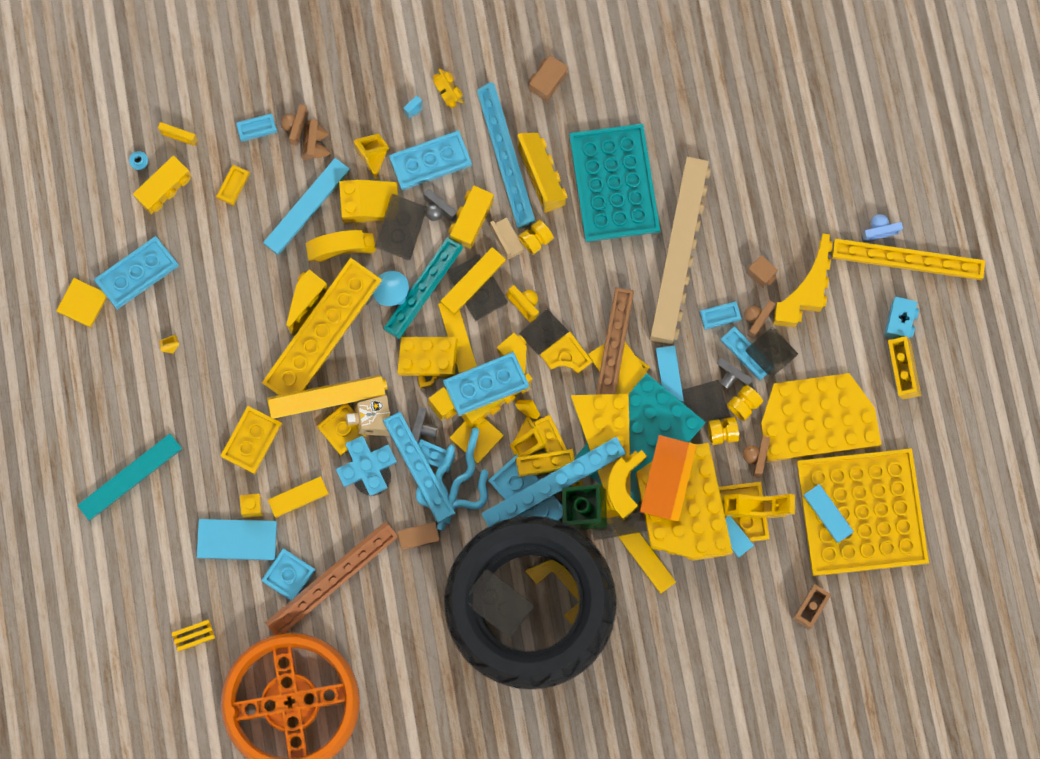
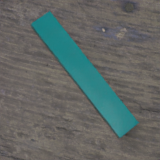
[383,237,464,339]
[77,434,182,521]

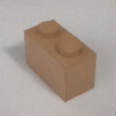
[528,55,569,102]
[792,584,832,630]

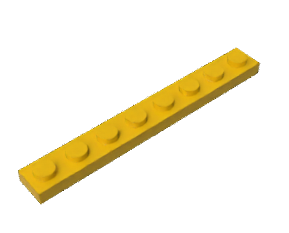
[832,239,985,280]

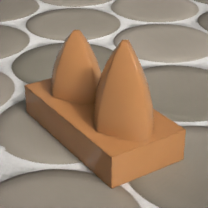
[301,119,330,161]

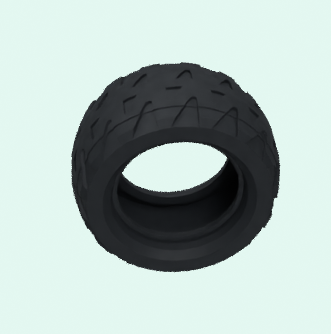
[444,516,617,690]

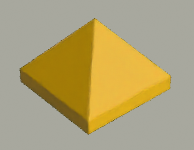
[158,335,179,354]

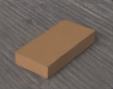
[397,522,440,551]

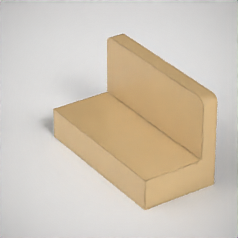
[490,218,524,260]

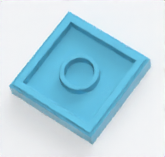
[261,548,316,600]

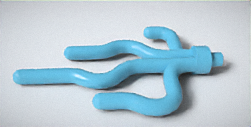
[416,427,488,531]

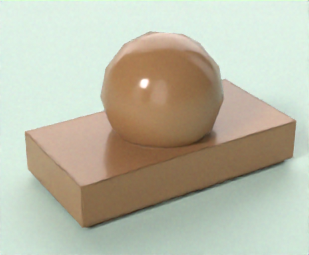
[280,104,308,146]
[744,300,775,339]
[743,436,770,477]

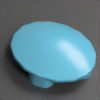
[373,271,409,306]

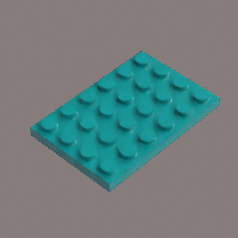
[569,124,660,243]
[575,373,706,504]

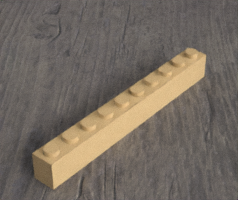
[650,157,711,345]

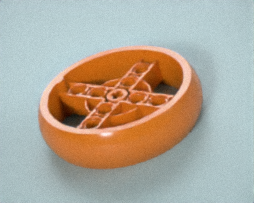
[221,633,360,759]

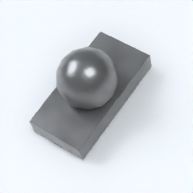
[423,189,457,222]

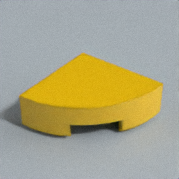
[515,400,540,419]

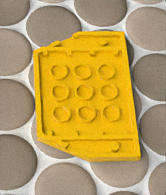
[761,373,881,462]
[636,443,733,561]

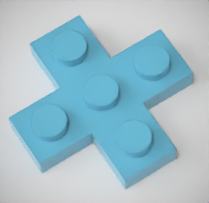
[336,436,397,497]

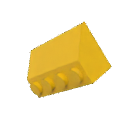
[517,133,568,213]

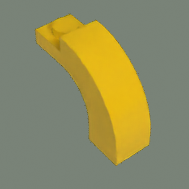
[305,230,376,262]
[608,450,647,519]
[725,494,795,518]

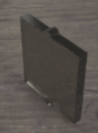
[442,455,481,500]

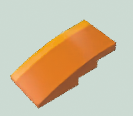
[640,435,697,521]

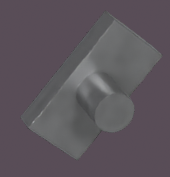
[717,358,753,389]
[412,406,438,444]

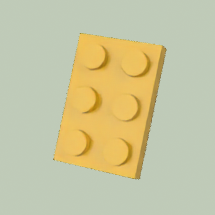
[397,337,458,376]
[220,406,282,475]

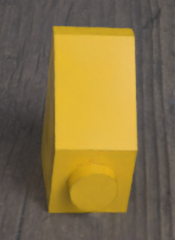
[497,333,527,375]

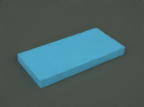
[389,130,472,191]
[94,236,179,310]
[443,352,529,417]
[488,455,563,521]
[197,519,277,561]

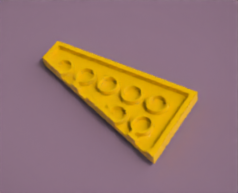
[571,394,631,511]

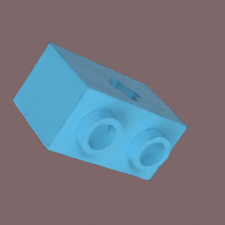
[884,296,919,339]

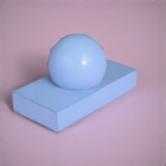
[862,214,903,242]

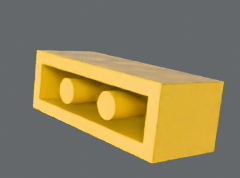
[133,155,191,214]
[448,185,494,249]
[888,336,922,400]

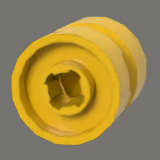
[518,220,554,255]
[727,385,763,421]
[708,417,739,446]

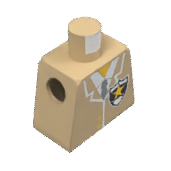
[345,395,390,436]

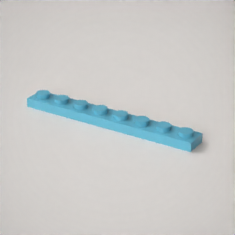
[477,83,535,228]
[481,437,626,527]

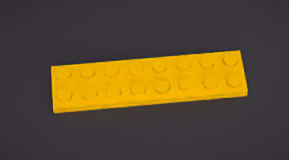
[262,258,383,395]

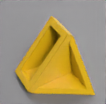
[353,133,389,179]
[510,416,545,457]

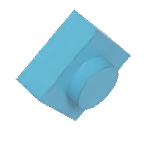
[403,96,423,119]

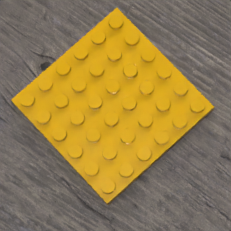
[796,448,929,577]

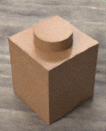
[747,255,778,288]

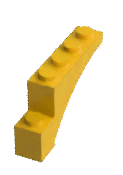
[773,234,833,328]
[427,373,533,428]

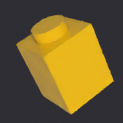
[240,494,263,518]

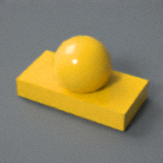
[506,285,539,323]

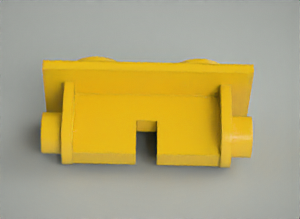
[433,69,464,108]

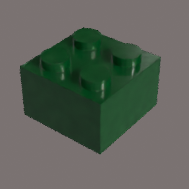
[562,484,607,530]

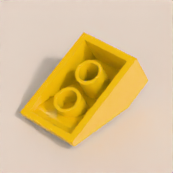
[339,180,400,224]
[286,270,328,335]

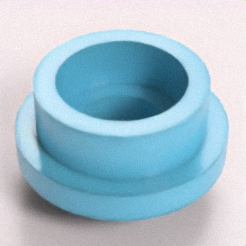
[129,151,148,170]

